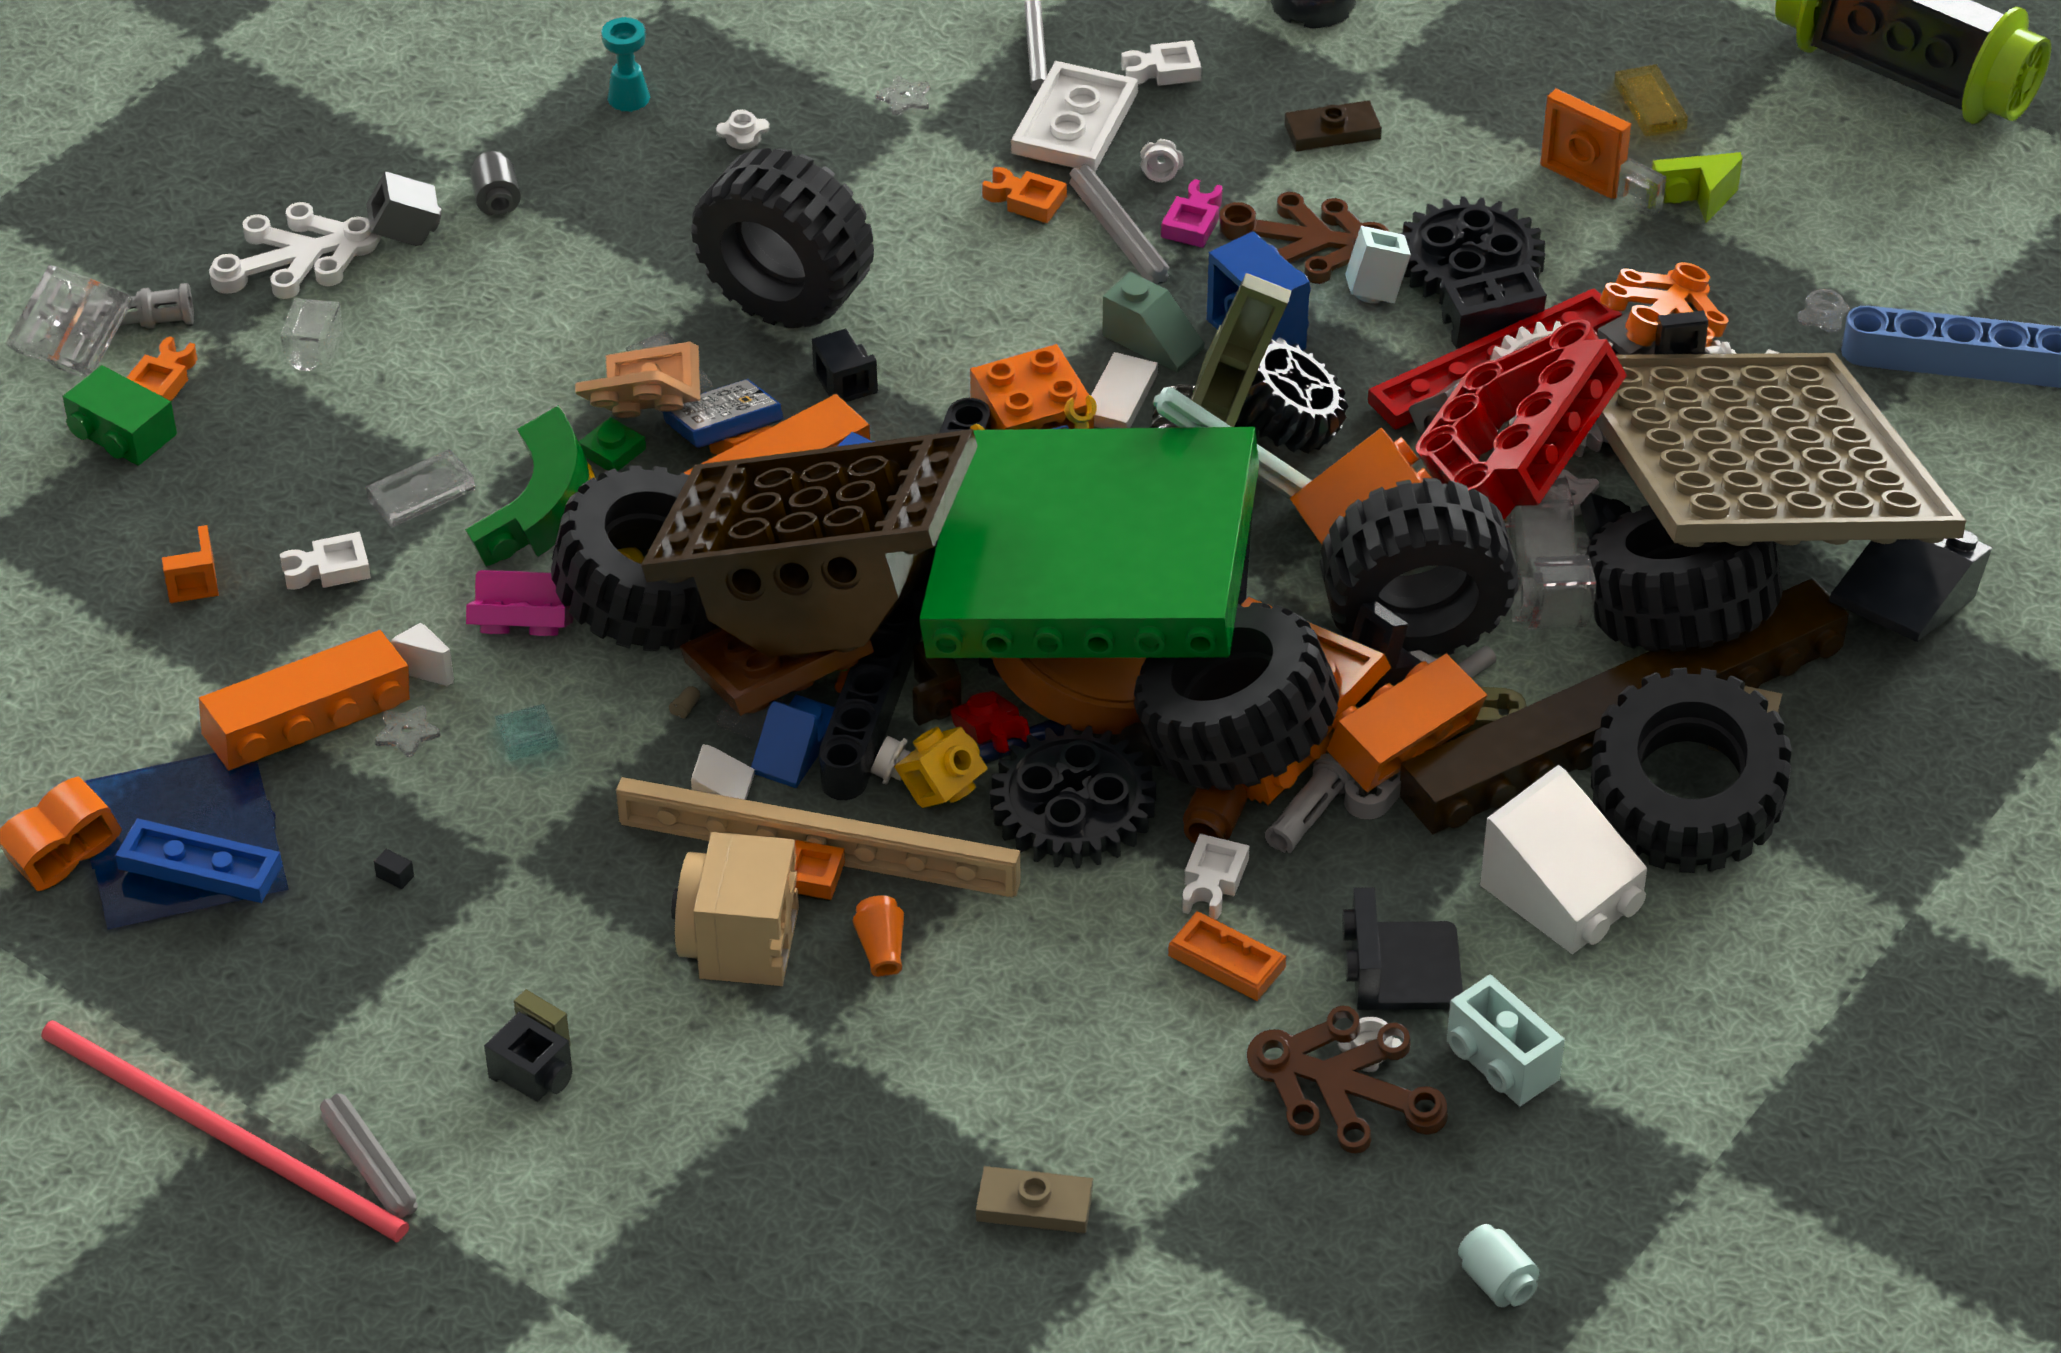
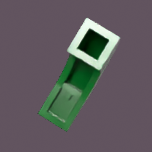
[465,405,589,567]

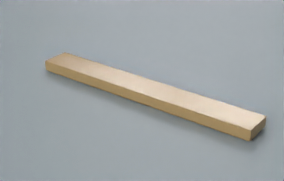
[616,777,1021,898]

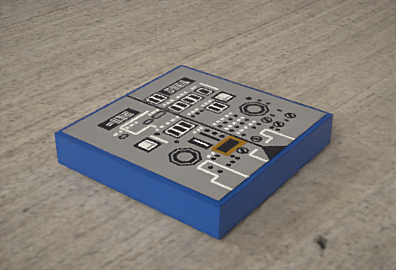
[662,379,784,448]

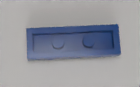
[115,818,283,903]

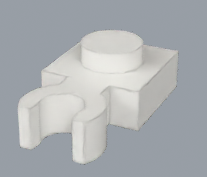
[1122,40,1201,86]
[280,532,371,589]
[1182,834,1250,920]

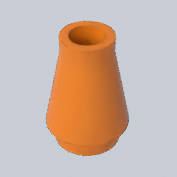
[852,895,904,977]

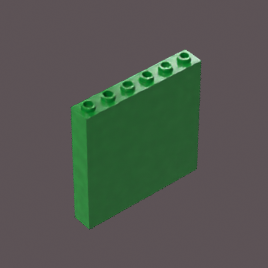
[919,427,1259,658]

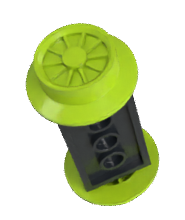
[1775,0,2051,124]

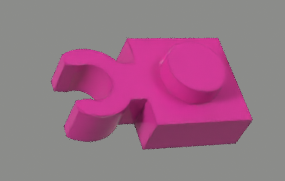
[1161,179,1222,248]

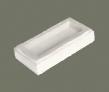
[1091,352,1158,428]

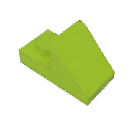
[1649,152,1743,223]

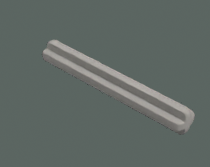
[1070,164,1169,284]

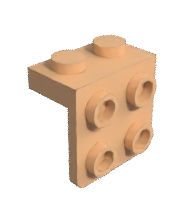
[575,342,700,418]

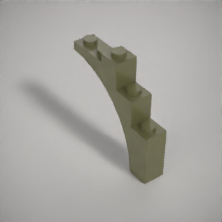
[1177,273,1292,428]

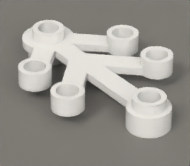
[209,202,381,299]

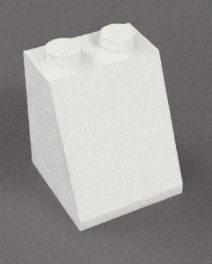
[1480,765,1647,955]

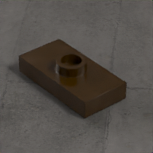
[1284,100,1382,152]

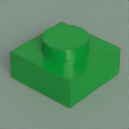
[579,417,646,472]

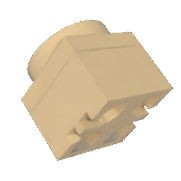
[671,832,799,986]

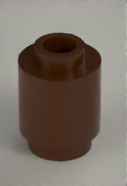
[1183,784,1248,844]

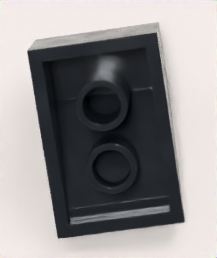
[1829,530,1992,642]

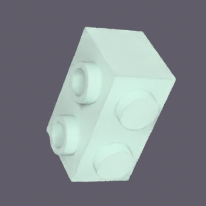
[1447,974,1565,1106]

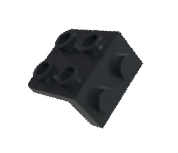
[1342,887,1463,1010]

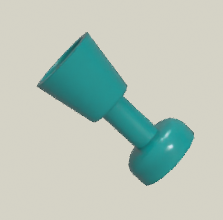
[601,17,650,111]

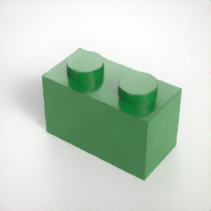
[62,365,177,466]

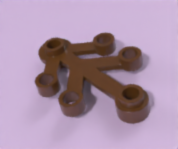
[1219,192,1389,284]
[1247,1006,1448,1153]

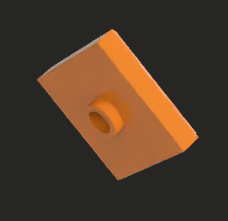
[1541,89,1631,199]

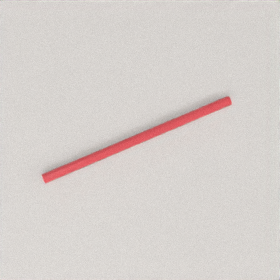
[41,1020,409,1243]

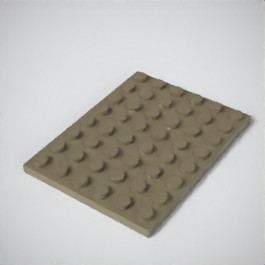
[1595,353,1966,547]

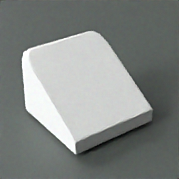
[391,623,454,686]
[691,744,755,800]

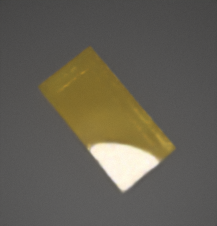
[1614,64,1688,137]

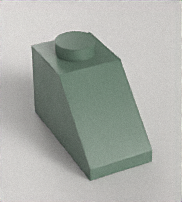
[1102,272,1204,373]

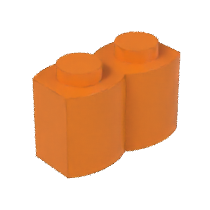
[0,776,122,891]

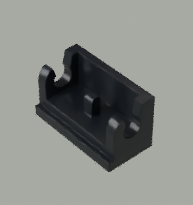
[1442,263,1547,349]

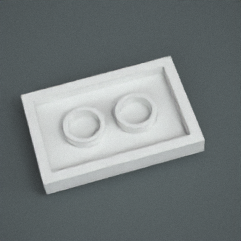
[1011,61,1138,172]

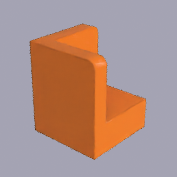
[162,525,219,603]

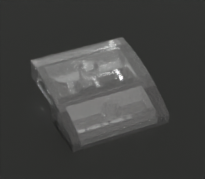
[5,265,134,378]

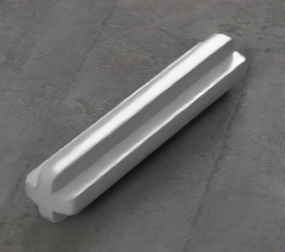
[320,1093,418,1219]

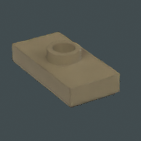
[976,1166,1093,1233]

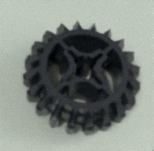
[1240,337,1349,453]

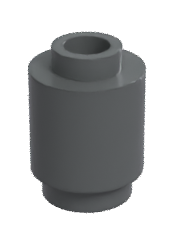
[470,151,521,215]

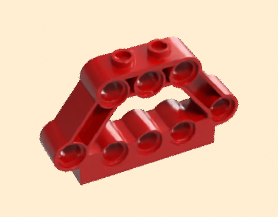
[1416,319,1627,520]

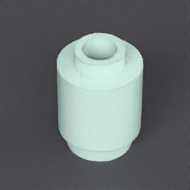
[1458,1224,1539,1307]

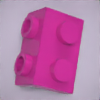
[466,570,574,636]

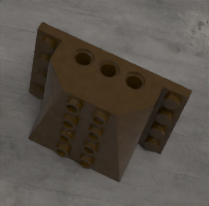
[641,429,978,658]

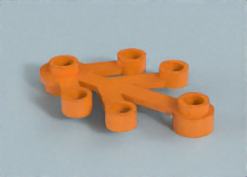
[1600,262,1729,347]

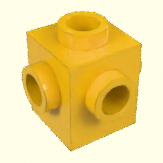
[894,726,988,808]

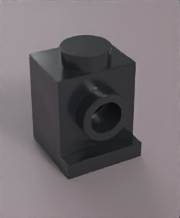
[812,328,878,402]
[484,1012,572,1102]

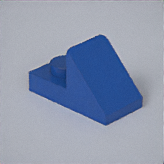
[751,694,835,788]

